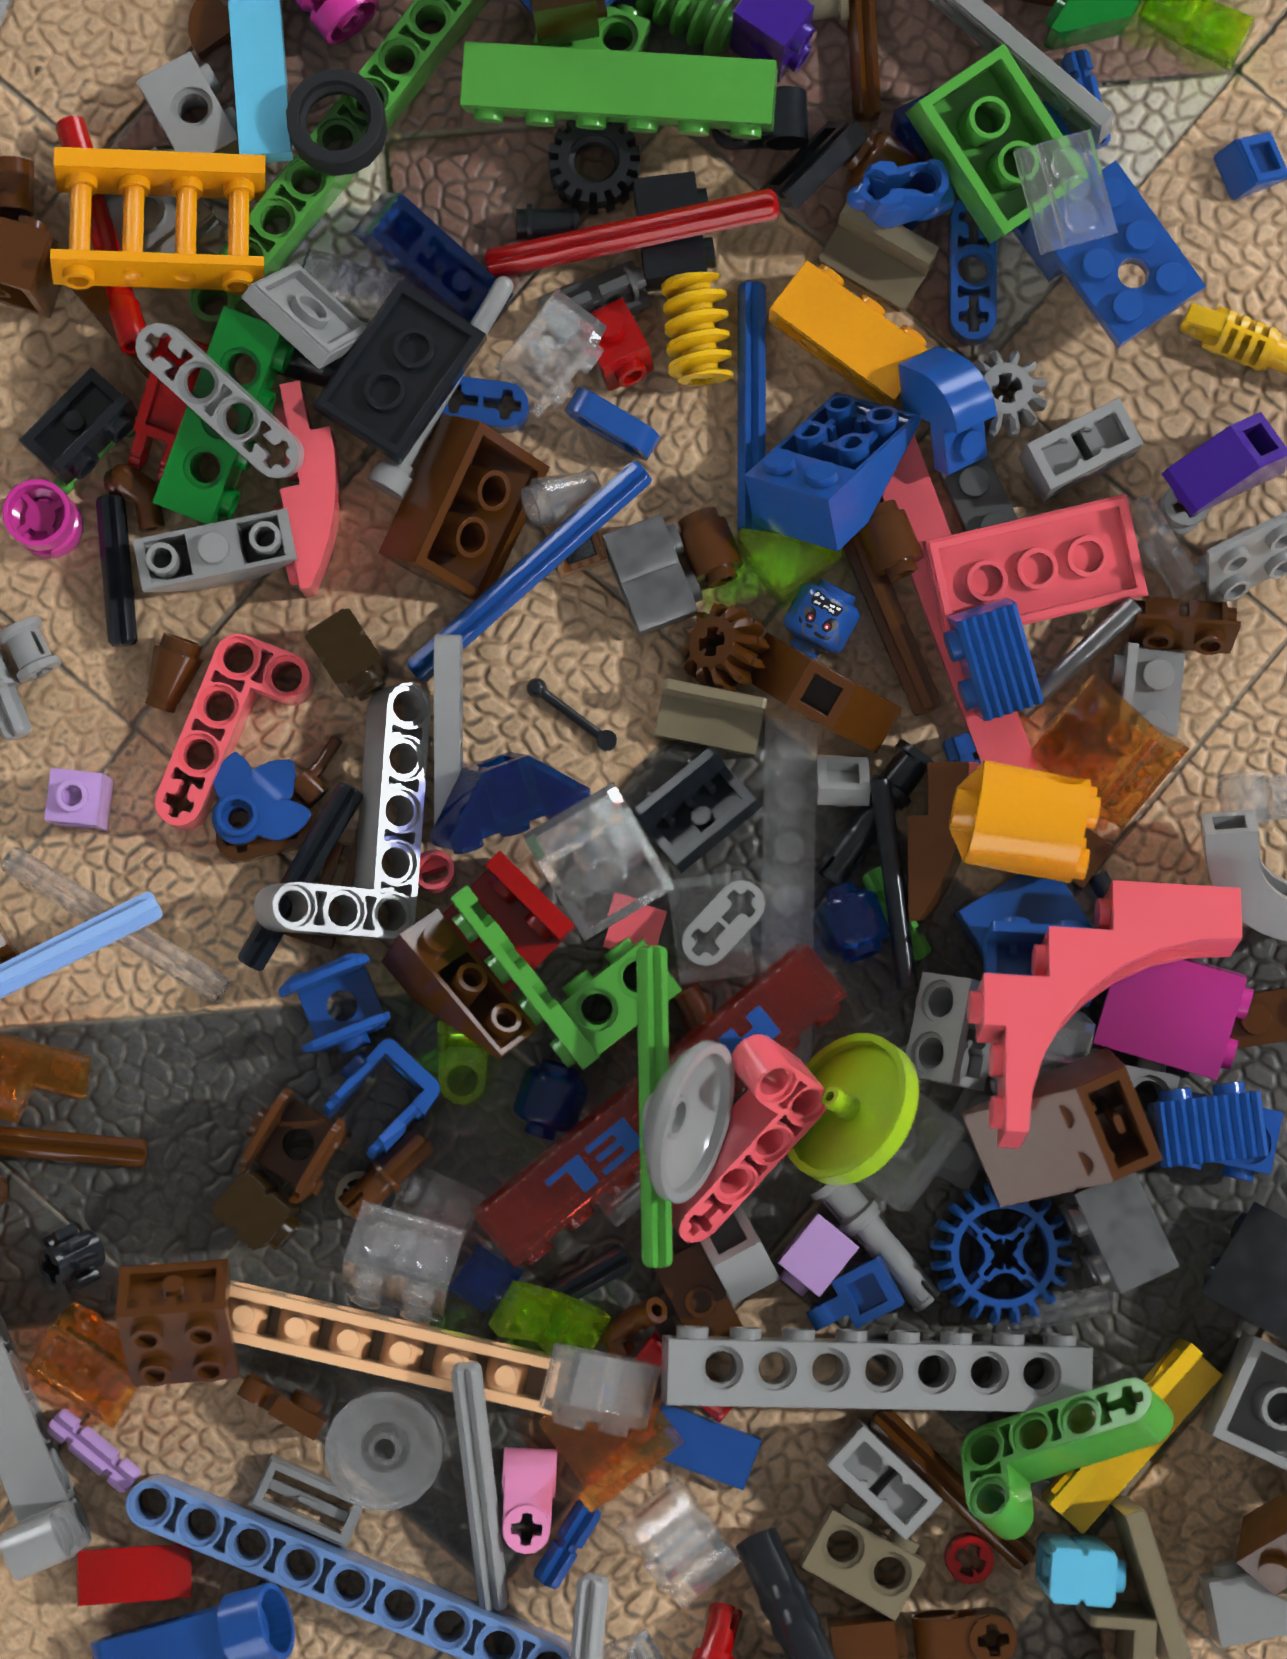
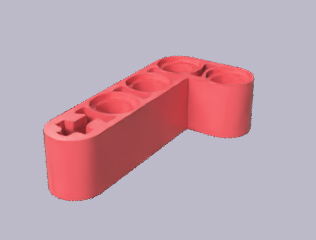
[155,634,315,831]
[672,1034,827,1243]

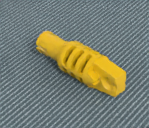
[1179,303,1287,375]

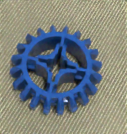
[929,1182,1073,1325]

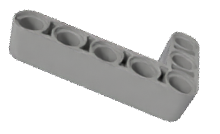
[253,683,431,940]
[0,1313,92,1581]

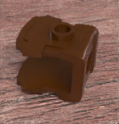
[238,1088,352,1204]

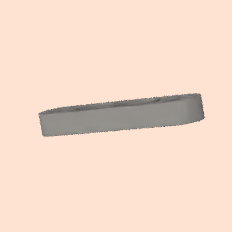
[135,323,305,478]
[434,634,463,838]

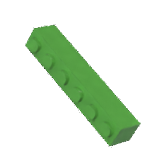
[460,41,778,140]

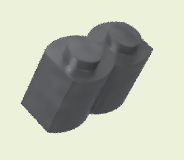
[602,514,703,637]

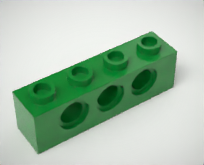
[152,306,294,524]

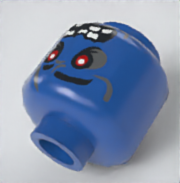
[783,578,860,659]

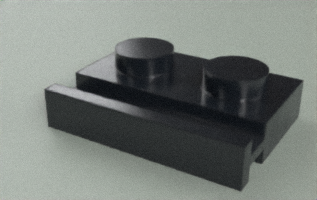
[760,121,869,209]

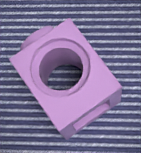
[44,768,114,831]
[776,1212,859,1297]

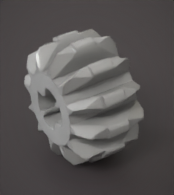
[973,350,1047,438]

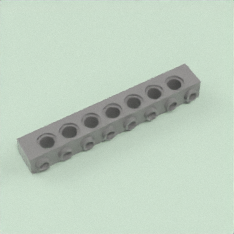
[661,1325,1093,1412]

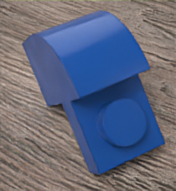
[898,346,997,475]

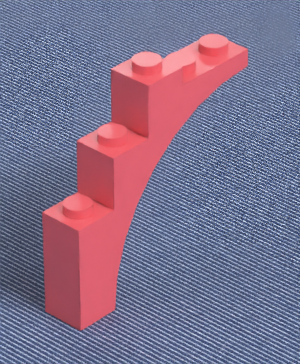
[967,880,1243,1149]

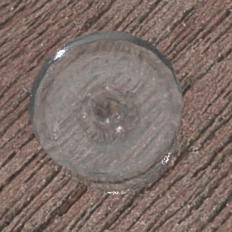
[325,1385,447,1511]

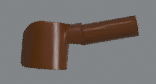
[294,735,343,808]

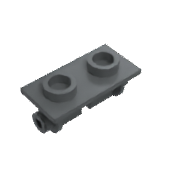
[539,260,653,346]

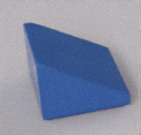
[1214,132,1287,200]

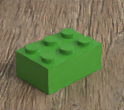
[905,44,1089,244]

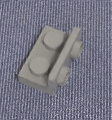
[1104,642,1185,758]

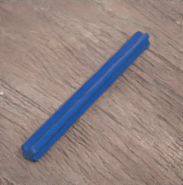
[407,461,652,683]

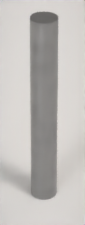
[1021,596,1143,718]

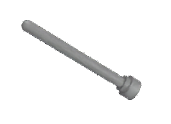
[368,276,514,500]

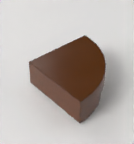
[188,0,231,61]

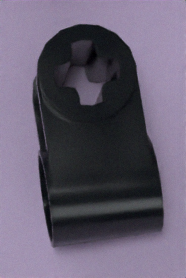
[711,86,809,151]

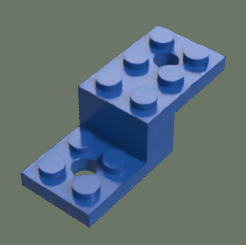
[1012,100,1206,349]

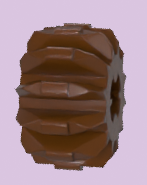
[678,603,770,692]

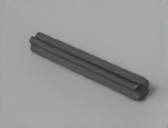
[238,782,363,971]

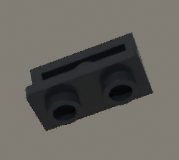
[19,367,138,486]
[632,746,761,874]

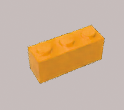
[767,260,929,407]

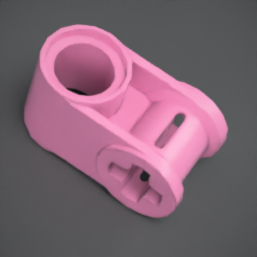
[502,1447,558,1554]

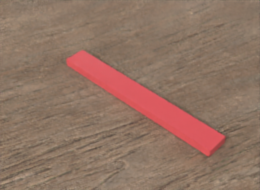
[881,435,1039,770]

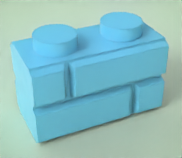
[1035,1532,1126,1608]

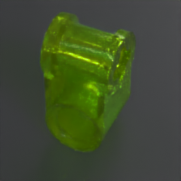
[437,1018,490,1107]

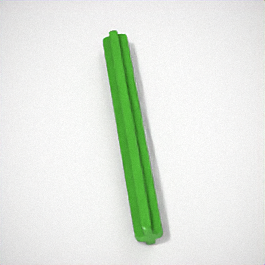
[636,945,673,1268]

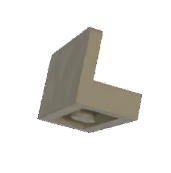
[818,203,940,311]
[654,678,768,758]
[1075,1600,1157,1659]

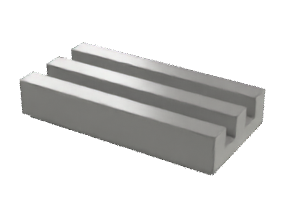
[249,1454,369,1548]

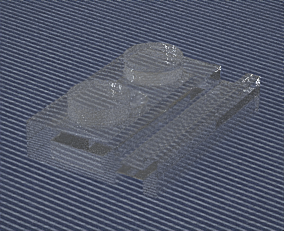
[1013,129,1118,255]
[666,870,755,985]

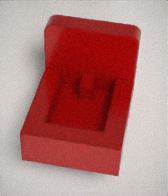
[576,298,654,391]

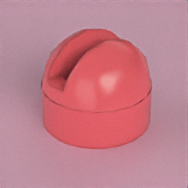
[418,850,456,894]

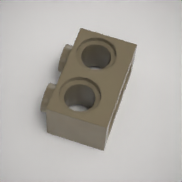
[799,1502,927,1621]

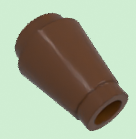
[145,632,204,713]

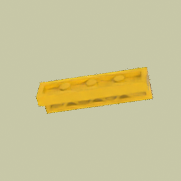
[1041,1338,1223,1534]

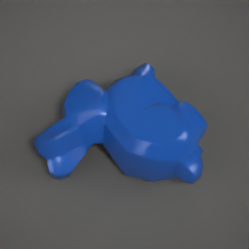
[847,159,956,231]

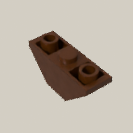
[751,632,902,753]

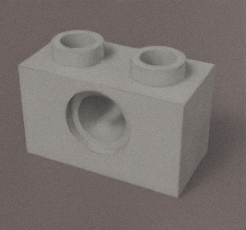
[136,51,239,154]

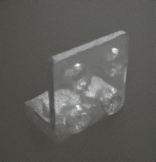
[342,1201,466,1324]

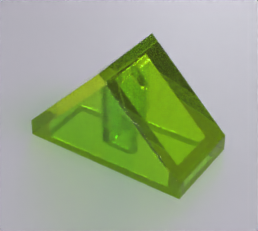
[737,528,843,606]

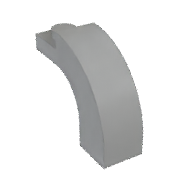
[1200,810,1287,941]

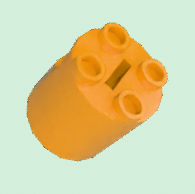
[949,760,1101,883]

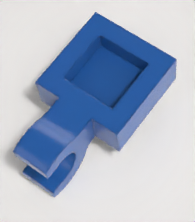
[806,1254,905,1331]

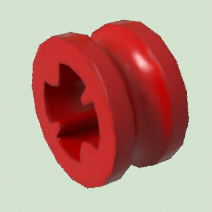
[944,1532,994,1585]

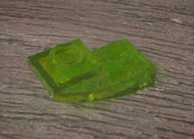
[1139,0,1255,70]
[488,1280,611,1361]

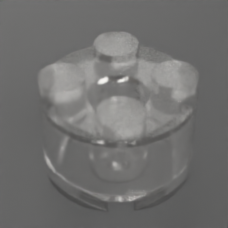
[616,1476,742,1609]

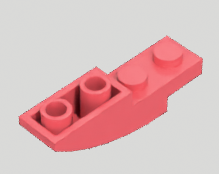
[274,380,341,598]

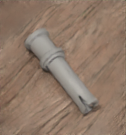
[809,1182,942,1313]

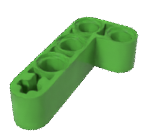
[961,1378,1174,1540]

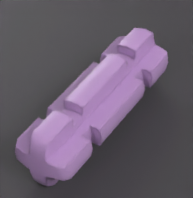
[46,1409,141,1493]

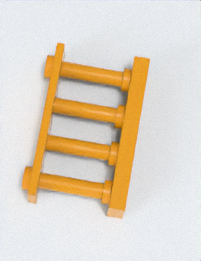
[50,147,266,295]

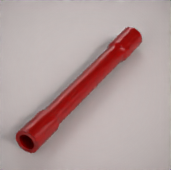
[55,115,146,354]

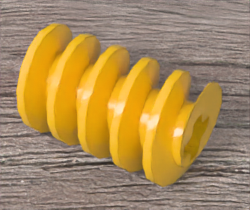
[661,272,733,386]

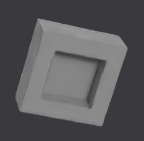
[815,756,871,807]

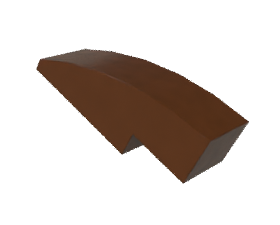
[907,761,979,921]

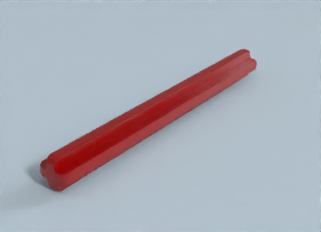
[485,188,780,278]

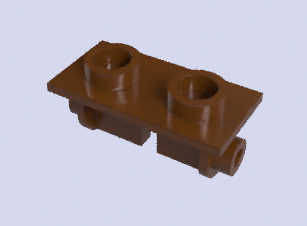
[1128,596,1241,655]

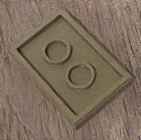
[1109,1496,1192,1659]

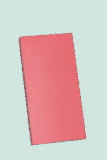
[923,494,1148,633]

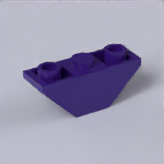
[1162,412,1287,516]

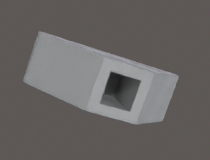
[132,508,298,592]

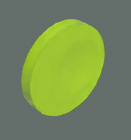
[787,1033,919,1186]

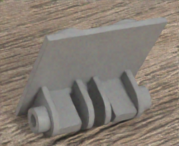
[1191,511,1287,602]

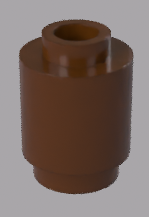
[858,500,924,581]
[678,507,744,588]

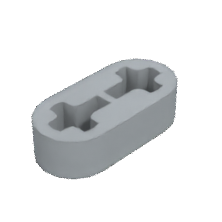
[681,880,765,967]

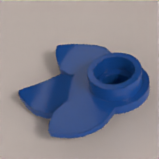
[212,752,311,845]

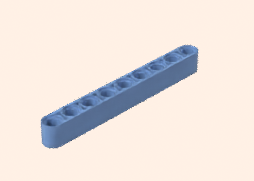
[126,1474,571,1659]

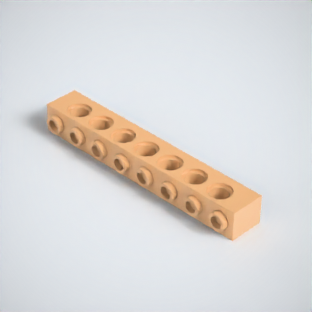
[148,1262,565,1415]

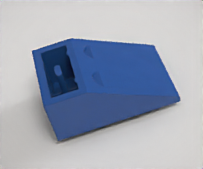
[744,392,920,551]

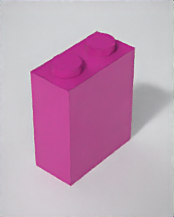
[1093,958,1254,1080]

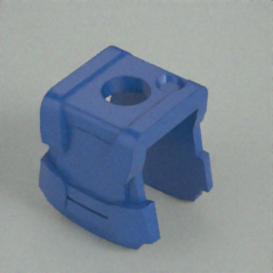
[278,953,390,1055]
[321,1039,440,1160]

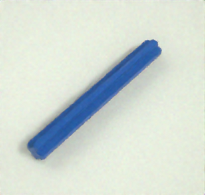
[737,281,766,534]

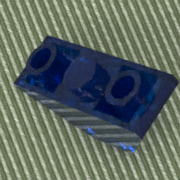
[430,752,592,854]

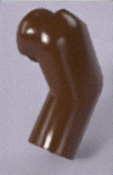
[103,464,165,532]
[601,1297,668,1361]

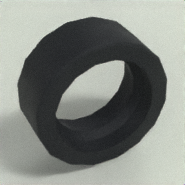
[286,68,388,176]

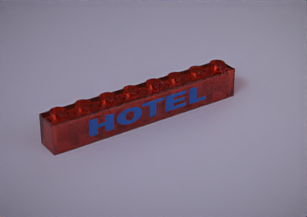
[472,942,848,1268]

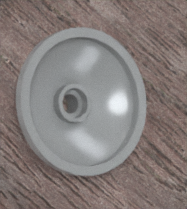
[642,1040,735,1203]

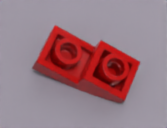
[76,1544,192,1606]

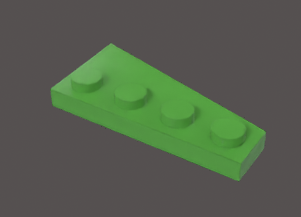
[450,885,600,1071]

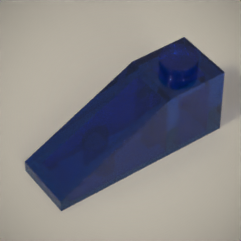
[351,192,514,323]

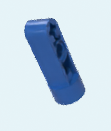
[90,1583,295,1659]

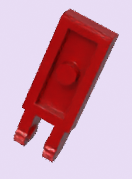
[128,336,209,480]

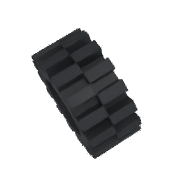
[548,120,640,215]

